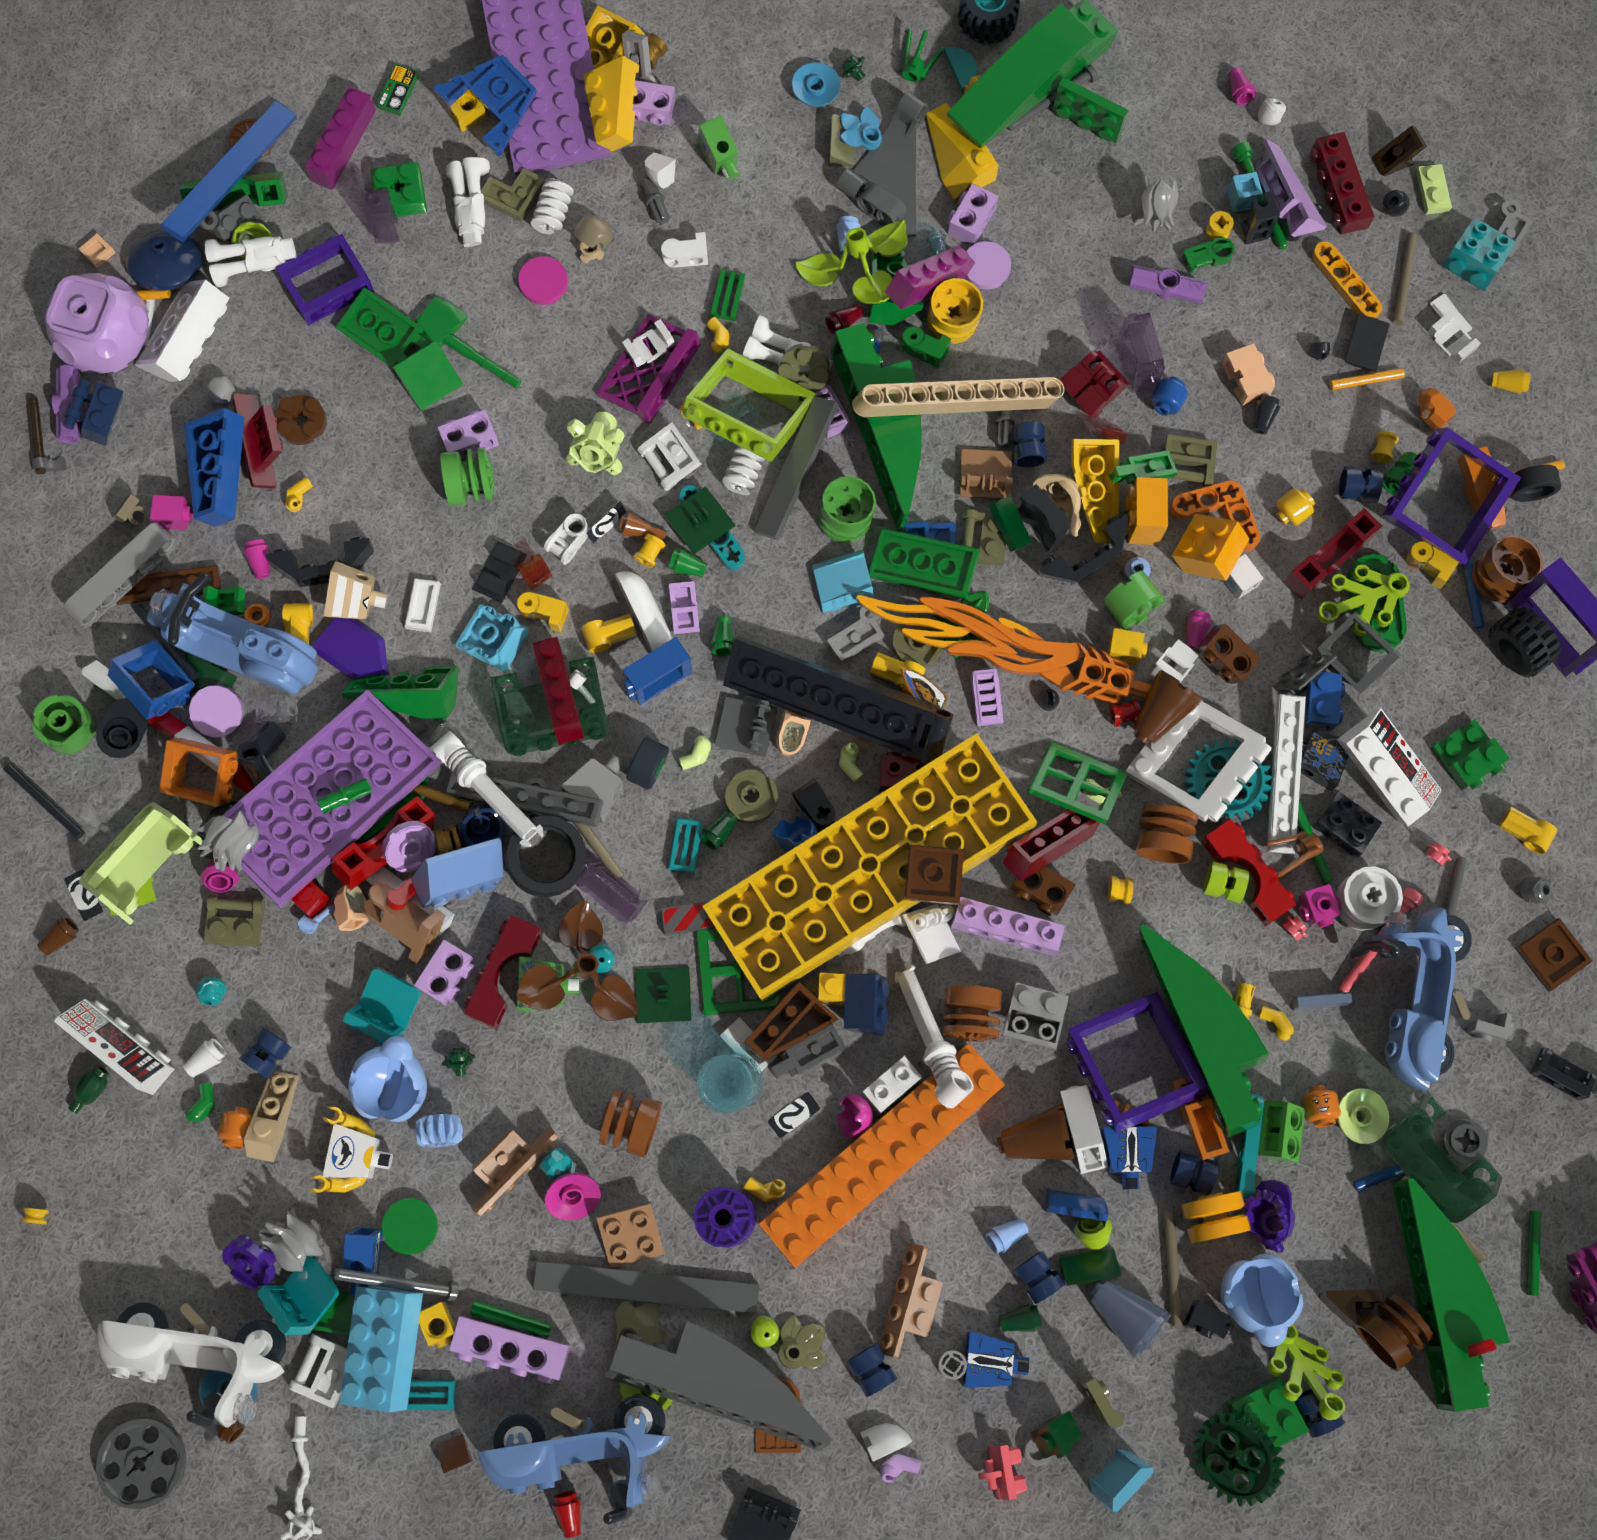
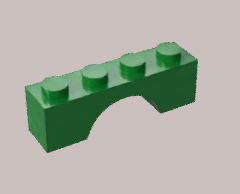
[180,172,288,210]

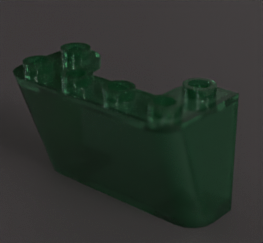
[491,656,609,756]
[1382,1091,1503,1223]

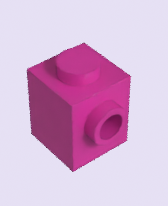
[150,495,193,530]

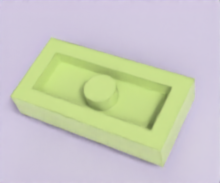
[1416,164,1452,214]

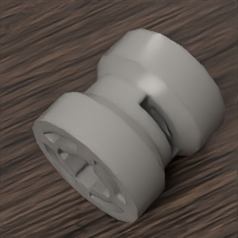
[937,1350,967,1380]

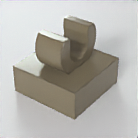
[112,494,147,526]

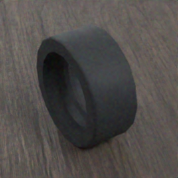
[1511,465,1562,502]

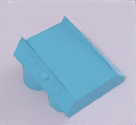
[811,550,874,613]
[455,604,529,671]
[1089,1449,1154,1513]

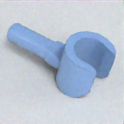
[298,905,335,934]

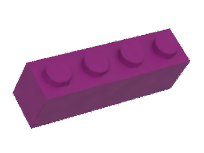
[305,86,376,190]
[885,246,975,309]

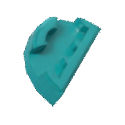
[944,47,977,93]

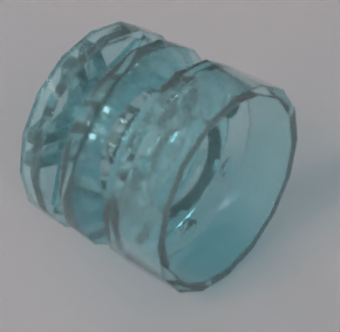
[697,1053,763,1113]

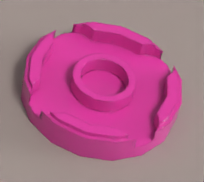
[518,256,568,305]

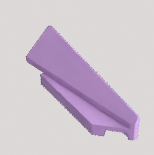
[1255,138,1327,237]

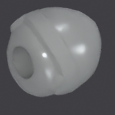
[206,376,236,405]

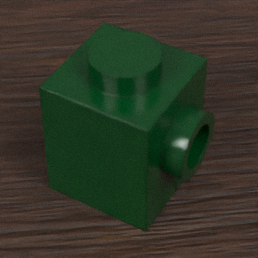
[1030,1411,1083,1459]

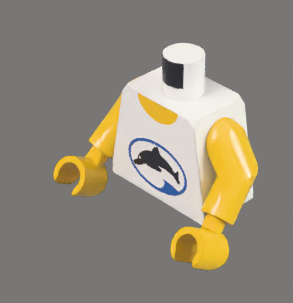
[309,1106,393,1193]

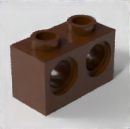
[1196,623,1261,684]
[1011,866,1076,916]

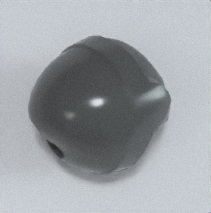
[1519,877,1552,904]

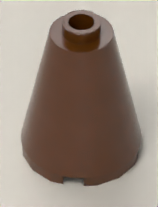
[1133,670,1202,745]
[997,1104,1075,1160]

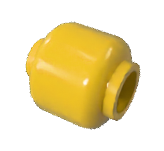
[1276,488,1315,526]

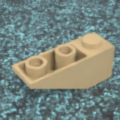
[244,1071,298,1162]

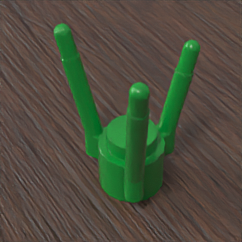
[900,29,944,83]

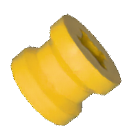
[1206,211,1234,241]
[1107,875,1133,904]

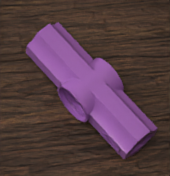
[1129,265,1207,304]
[52,365,84,444]

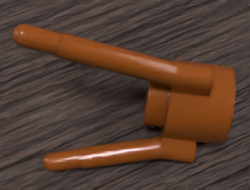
[1266,831,1324,880]

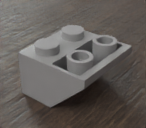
[1003,982,1069,1050]

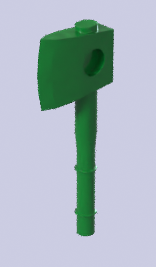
[414,296,522,389]

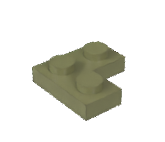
[481,168,545,222]

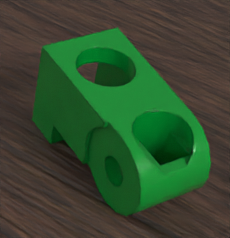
[902,326,951,369]

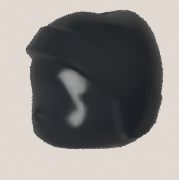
[1382,190,1410,217]

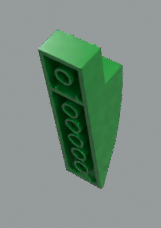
[947,0,1118,148]
[831,323,922,532]
[1139,924,1269,1138]
[1392,1178,1510,1412]

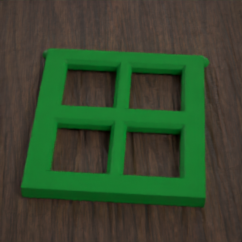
[1027,742,1128,825]
[697,929,779,1015]

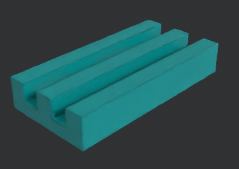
[668,818,703,874]
[407,1380,456,1410]

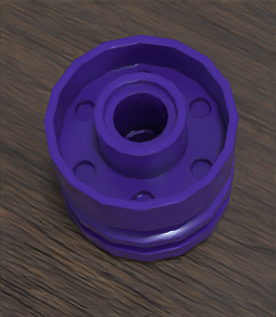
[694,1187,757,1248]

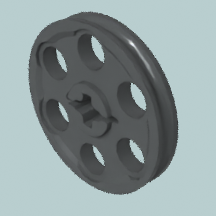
[96,1418,186,1509]

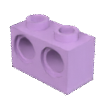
[633,81,675,126]
[947,183,999,246]
[438,410,499,459]
[414,940,475,1006]

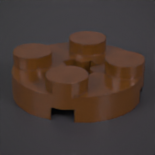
[275,395,327,445]

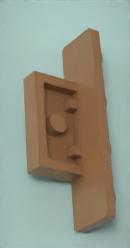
[470,1126,559,1217]
[880,1243,943,1359]

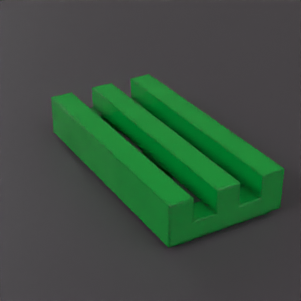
[711,269,745,322]

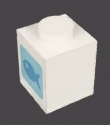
[1224,554,1264,600]

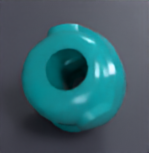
[589,944,615,973]
[195,976,227,1006]

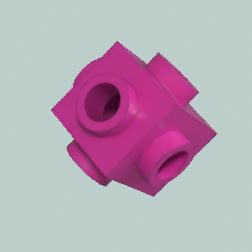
[1298,884,1342,928]

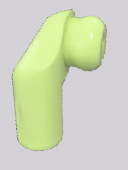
[679,736,711,770]
[839,742,864,783]

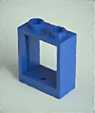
[622,637,692,705]
[107,640,194,720]

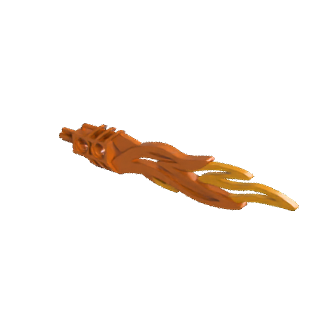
[856,595,1151,704]

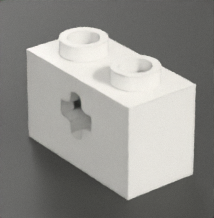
[861,1056,922,1115]

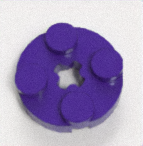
[222,1235,276,1289]

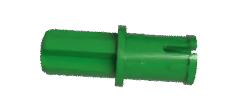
[317,778,372,814]

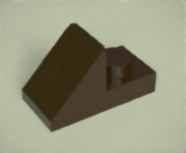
[1372,125,1427,176]
[1319,1290,1383,1327]

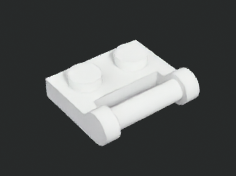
[637,422,702,491]
[288,1333,347,1408]

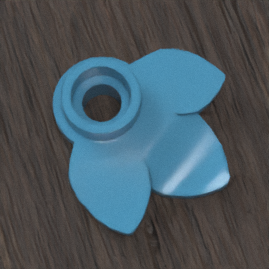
[840,107,882,150]

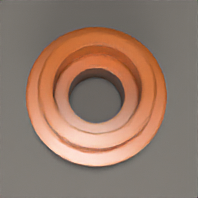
[244,604,271,627]

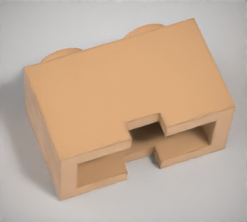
[1222,343,1275,406]

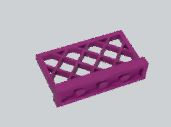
[597,314,701,424]

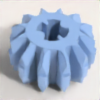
[415,1114,463,1148]

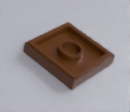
[905,845,964,905]
[1515,917,1593,992]

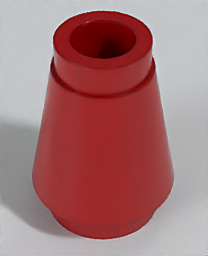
[552,1491,581,1538]

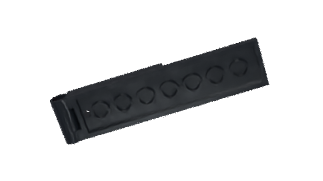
[723,636,954,764]

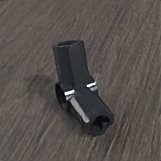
[237,722,286,787]

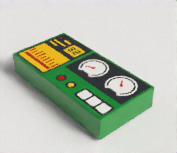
[377,64,419,116]

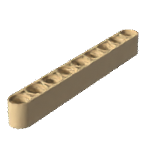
[852,377,1064,417]

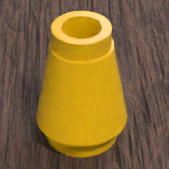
[1491,369,1531,394]

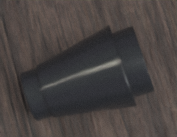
[1252,395,1281,435]

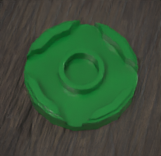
[382,1198,439,1255]

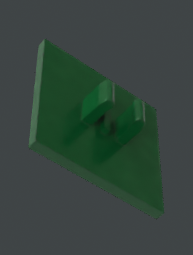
[664,486,736,554]
[636,967,691,1024]

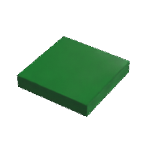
[393,340,463,411]

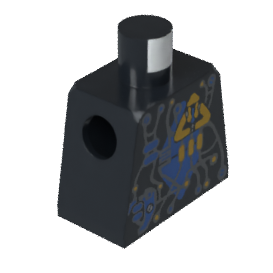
[1301,731,1349,791]

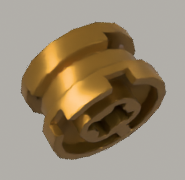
[435,824,464,855]

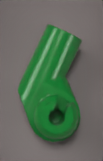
[186,1083,214,1123]

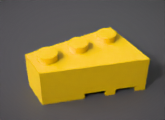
[583,56,639,152]

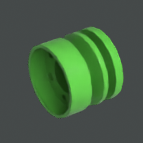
[440,447,495,506]
[818,476,876,543]

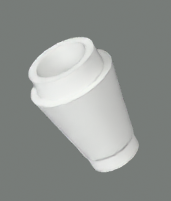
[183,1038,226,1078]

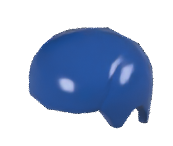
[773,816,817,852]

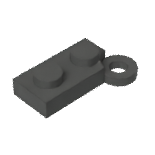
[199,194,260,242]

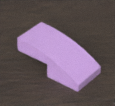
[669,581,700,635]

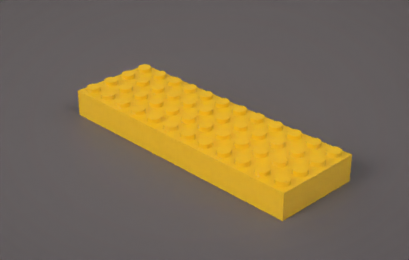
[703,733,1037,1002]

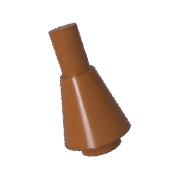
[618,512,667,540]

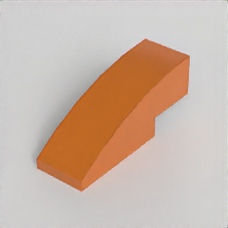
[1457,446,1506,530]
[1170,1078,1229,1160]

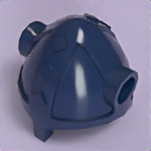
[456,805,505,846]

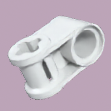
[543,513,589,565]

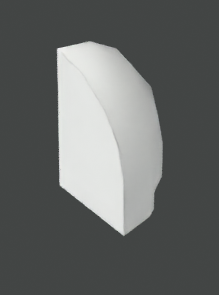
[644,153,676,189]
[860,1423,913,1461]

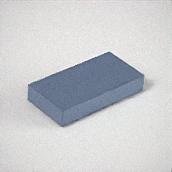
[1291,992,1352,1011]

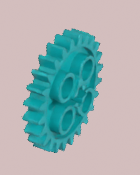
[1185,738,1272,822]

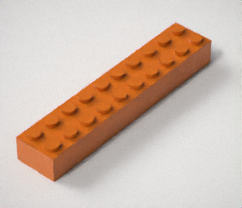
[759,1043,1005,1269]

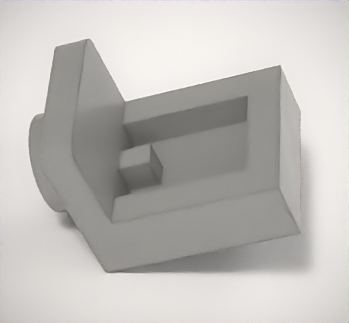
[1467,1012,1514,1043]

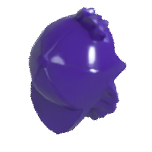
[1243,1180,1295,1253]

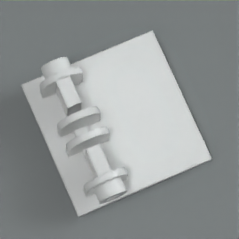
[902,904,961,964]

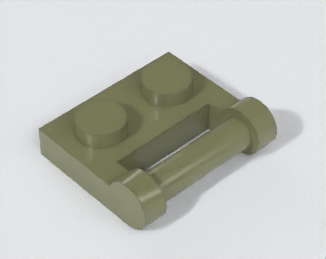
[1164,434,1217,486]
[962,509,1006,566]
[203,895,265,947]
[1078,1376,1124,1428]

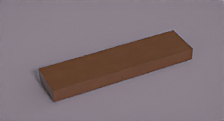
[116,565,221,605]

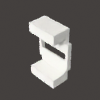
[1428,311,1481,364]
[622,319,675,367]
[1149,639,1199,683]

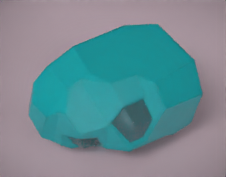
[539,1147,576,1181]

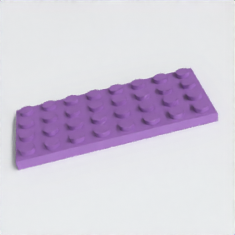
[482,0,611,176]
[223,689,441,908]

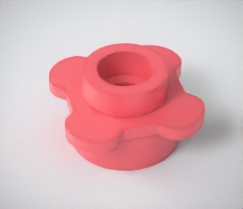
[1425,842,1452,866]
[1283,916,1308,941]

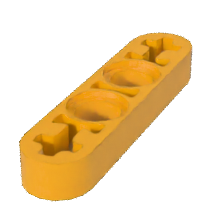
[1312,241,1382,319]

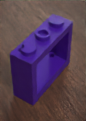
[276,234,374,326]

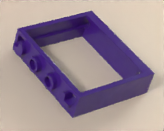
[1382,427,1521,565]
[1504,557,1597,677]
[1065,992,1208,1134]

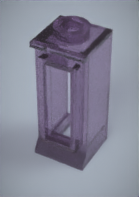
[363,190,400,244]
[575,861,648,925]

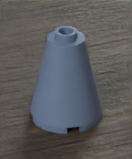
[1090,1280,1171,1358]

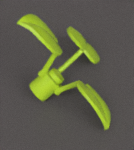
[796,219,908,304]

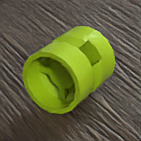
[1202,861,1249,904]

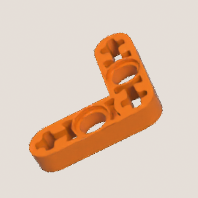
[1170,480,1260,551]

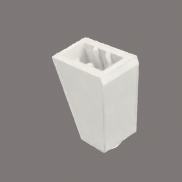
[1060,1085,1108,1174]

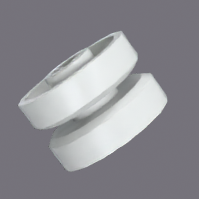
[1335,866,1403,931]

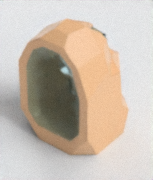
[776,710,811,756]
[333,885,369,931]

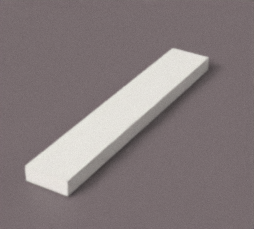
[1267,694,1306,854]

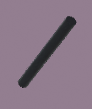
[133,604,200,680]
[3,763,85,839]

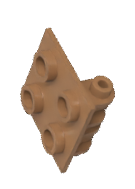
[960,449,1013,499]
[596,1203,664,1269]

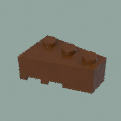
[740,982,839,1065]

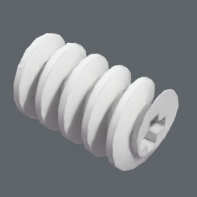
[531,178,574,235]
[722,445,765,495]

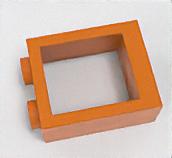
[159,738,238,807]

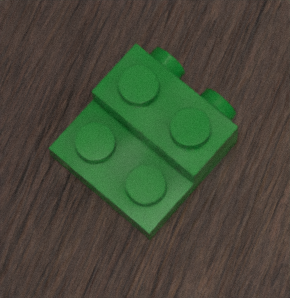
[1431,719,1510,790]

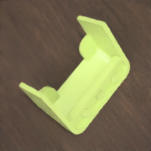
[79,802,204,925]

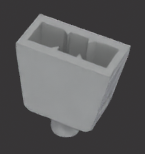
[561,755,624,822]

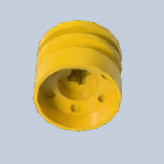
[927,278,983,344]

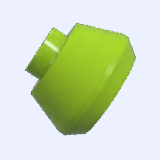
[1074,1217,1112,1249]

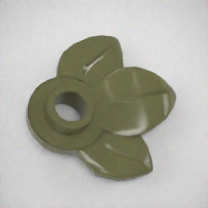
[614,1300,667,1346]
[778,1315,828,1369]

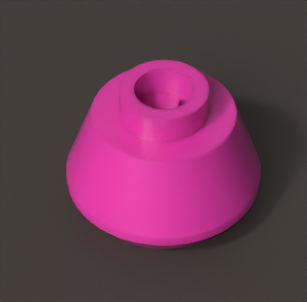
[201,859,239,893]

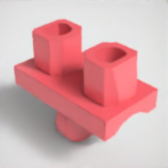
[978,1445,1027,1500]

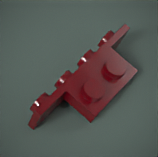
[231,394,283,488]

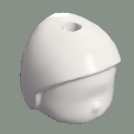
[1258,98,1286,125]

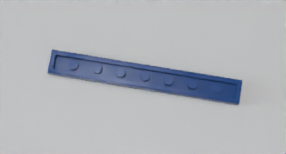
[161,101,297,242]

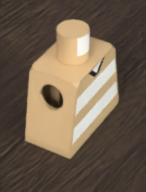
[323,561,388,619]

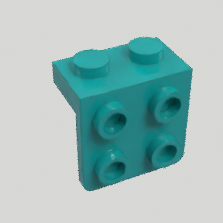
[1442,219,1515,291]
[343,968,421,1045]
[257,1256,339,1335]

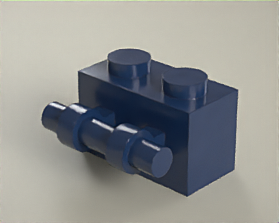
[63,379,123,446]
[844,973,889,1035]

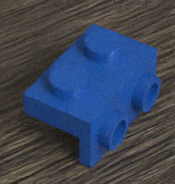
[1305,672,1345,730]

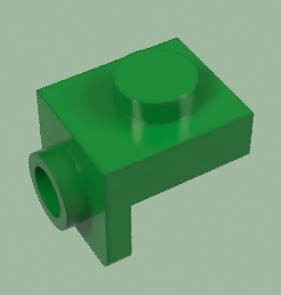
[202,586,246,615]

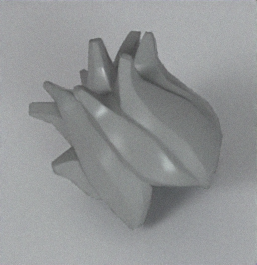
[1133,176,1178,233]
[196,811,259,871]
[257,1208,323,1272]

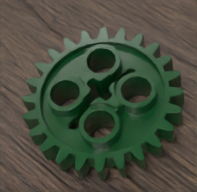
[1192,1410,1285,1507]

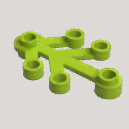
[1317,565,1410,636]
[1267,1324,1346,1420]

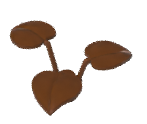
[516,901,638,1021]

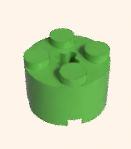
[1103,571,1166,630]
[32,695,96,755]

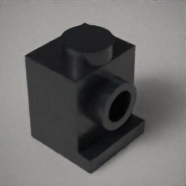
[1183,1300,1230,1339]

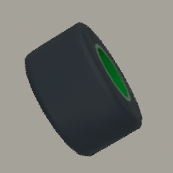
[626,737,669,790]

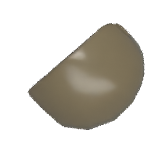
[573,215,614,249]

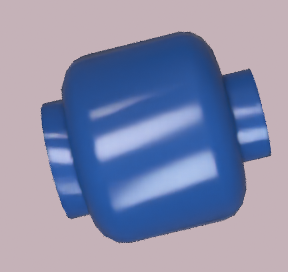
[1151,377,1188,416]

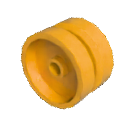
[1181,1191,1251,1243]

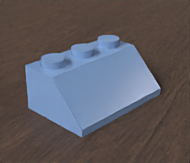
[411,838,503,908]

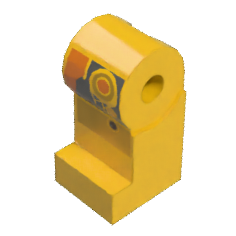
[1406,542,1459,589]
[517,592,569,633]

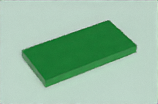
[868,528,980,600]

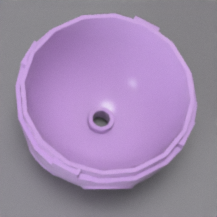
[45,273,149,374]

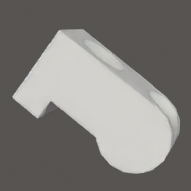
[661,232,708,267]

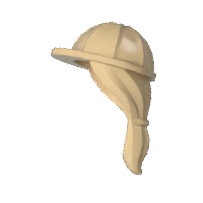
[1032,473,1081,537]

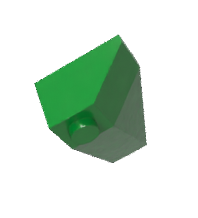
[868,232,923,325]
[342,666,459,721]

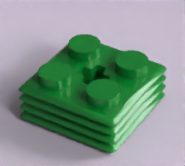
[370,162,427,220]

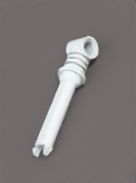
[430,730,543,847]
[895,963,974,1108]

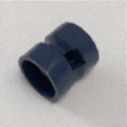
[1012,421,1047,467]
[1339,466,1383,503]
[239,1027,292,1079]
[1170,1150,1219,1196]
[1013,1250,1065,1304]
[846,1343,898,1398]
[1294,1384,1345,1438]

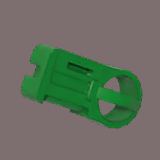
[1182,237,1235,274]

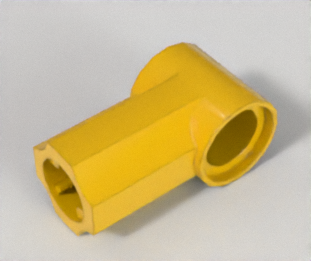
[282,603,313,644]
[581,614,637,653]
[870,652,926,691]
[1499,807,1558,854]

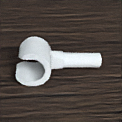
[569,670,596,705]

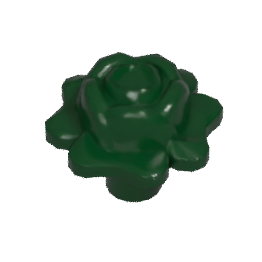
[841,55,866,81]
[442,1047,475,1077]

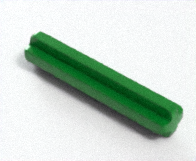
[470,1301,552,1339]

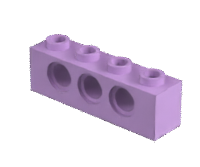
[951,897,1065,956]
[449,1316,571,1384]

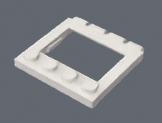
[1125,701,1272,822]

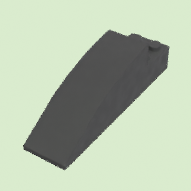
[604,1321,831,1451]

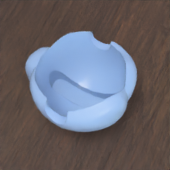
[348,1036,427,1122]
[1221,1253,1303,1347]

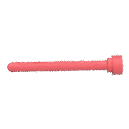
[1338,887,1424,993]

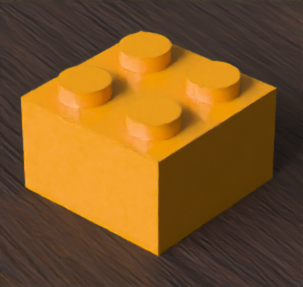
[1124,477,1168,545]
[1172,514,1249,581]

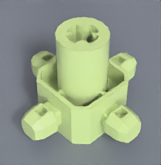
[566,412,625,476]

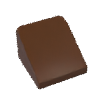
[436,1434,473,1473]

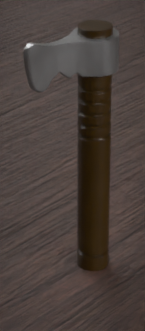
[28,398,67,474]

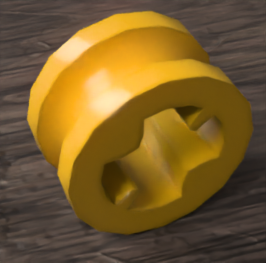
[20,1208,49,1225]

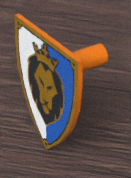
[900,668,948,709]

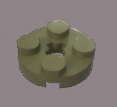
[778,344,830,393]
[892,616,944,668]
[725,770,778,823]

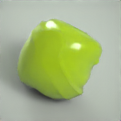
[750,1315,779,1348]

